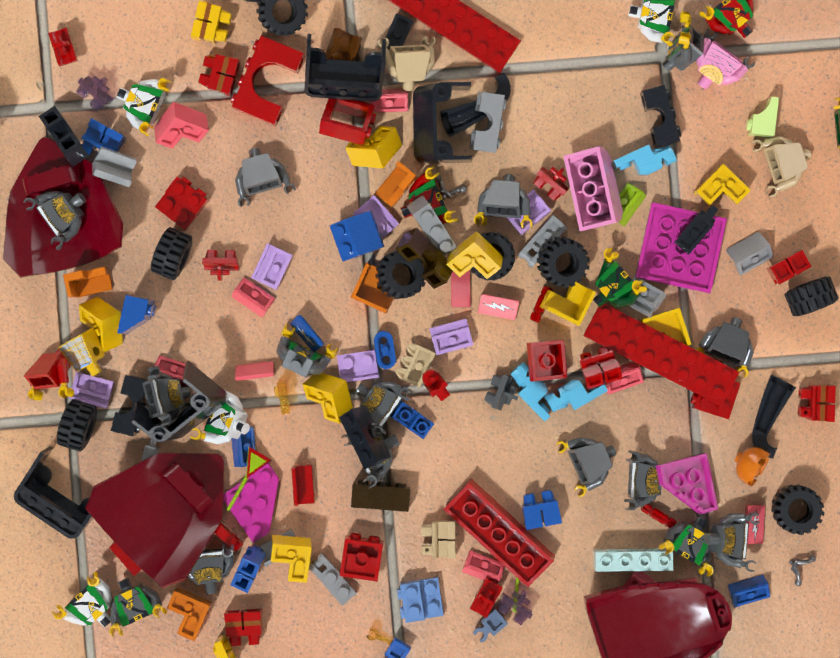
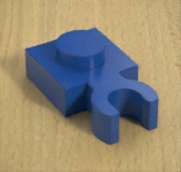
[384,637,411,658]

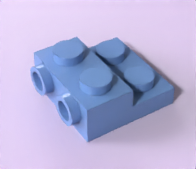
[397,577,444,623]

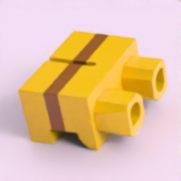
[191,1,232,44]

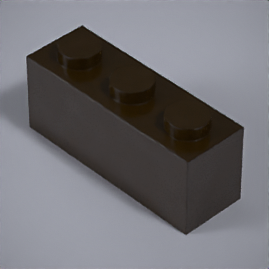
[351,480,410,512]

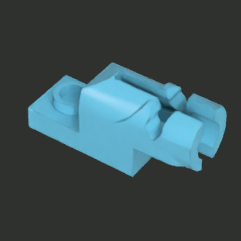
[612,145,676,175]
[510,362,551,421]
[544,380,608,413]

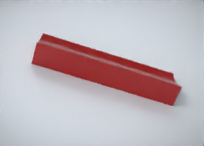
[443,478,555,587]

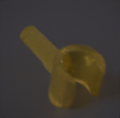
[366,628,392,644]

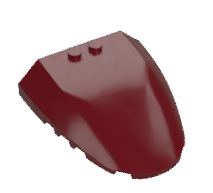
[583,582,732,658]

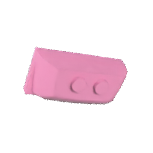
[563,146,623,231]

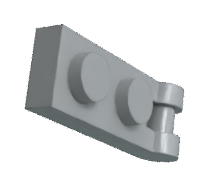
[517,215,567,268]
[309,553,357,606]

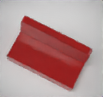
[291,465,315,506]

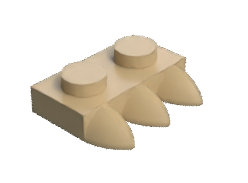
[395,344,436,388]

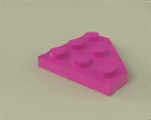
[656,453,718,514]
[223,463,279,543]

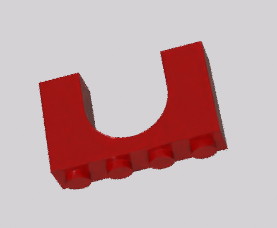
[230,36,305,127]

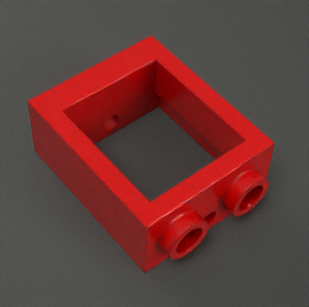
[319,98,377,145]

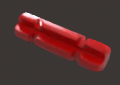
[530,286,553,323]
[641,503,677,528]

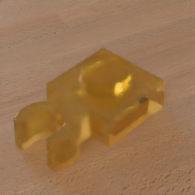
[274,381,290,415]

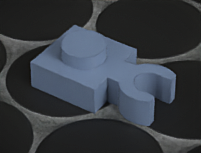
[473,608,508,642]

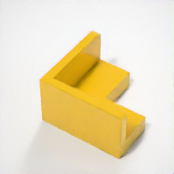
[345,126,402,169]
[693,164,751,205]
[446,231,503,279]
[540,282,596,326]
[79,297,123,353]
[640,308,691,346]
[303,373,353,424]
[270,535,312,583]

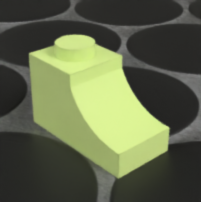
[746,97,779,138]

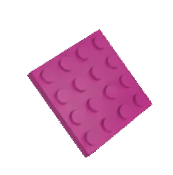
[635,202,727,294]

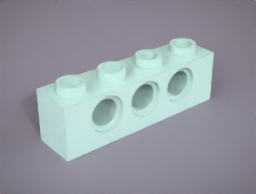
[593,548,673,572]

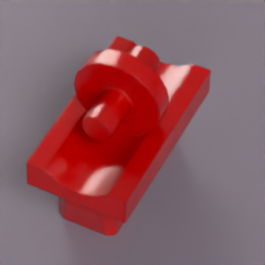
[48,27,78,67]
[533,167,569,201]
[202,250,239,281]
[422,369,450,401]
[470,578,503,618]

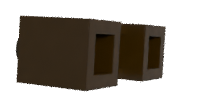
[396,228,453,289]

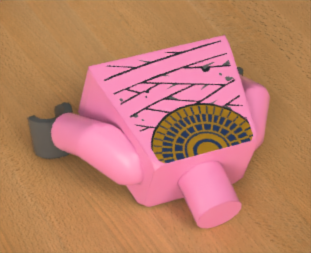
[696,29,755,90]

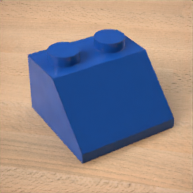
[329,211,385,262]
[117,295,157,334]

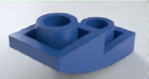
[390,401,434,439]

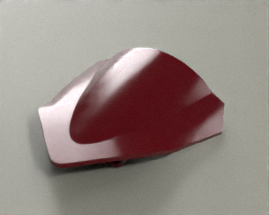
[3,138,123,278]
[86,453,224,588]

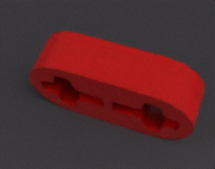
[215,523,244,552]

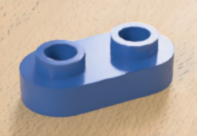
[374,331,396,369]

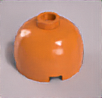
[734,447,771,487]

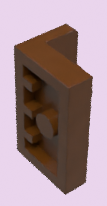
[326,28,362,61]

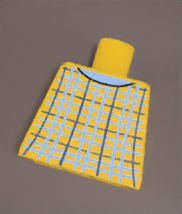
[58,328,105,377]

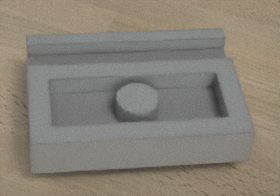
[630,276,667,318]

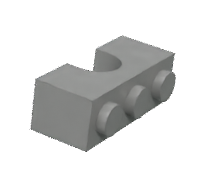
[469,91,506,153]
[407,195,457,256]

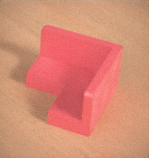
[154,102,209,149]

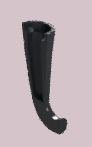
[440,73,511,137]
[752,375,796,459]

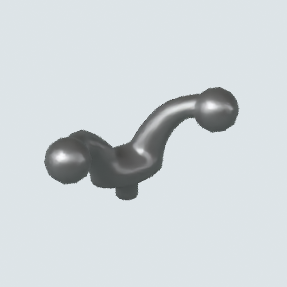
[434,174,467,200]
[789,555,816,586]

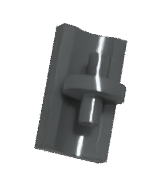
[484,375,518,410]

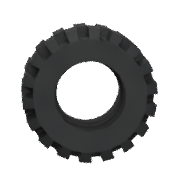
[256,0,308,36]
[151,227,192,280]
[471,232,515,281]
[537,236,590,288]
[375,250,426,299]
[784,276,839,317]
[57,399,97,452]
[771,485,825,535]

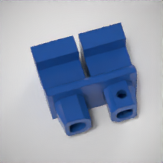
[81,118,126,156]
[522,490,562,530]
[231,545,266,593]

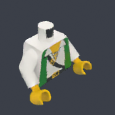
[628,0,676,46]
[117,78,171,136]
[190,390,250,444]
[52,572,112,628]

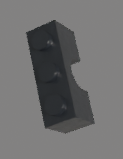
[640,85,681,149]
[39,106,89,167]
[110,374,148,437]
[339,405,391,469]

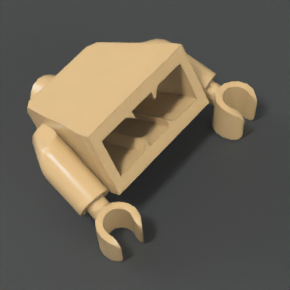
[376,36,436,91]
[752,136,812,197]

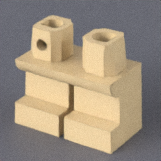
[421,520,456,558]

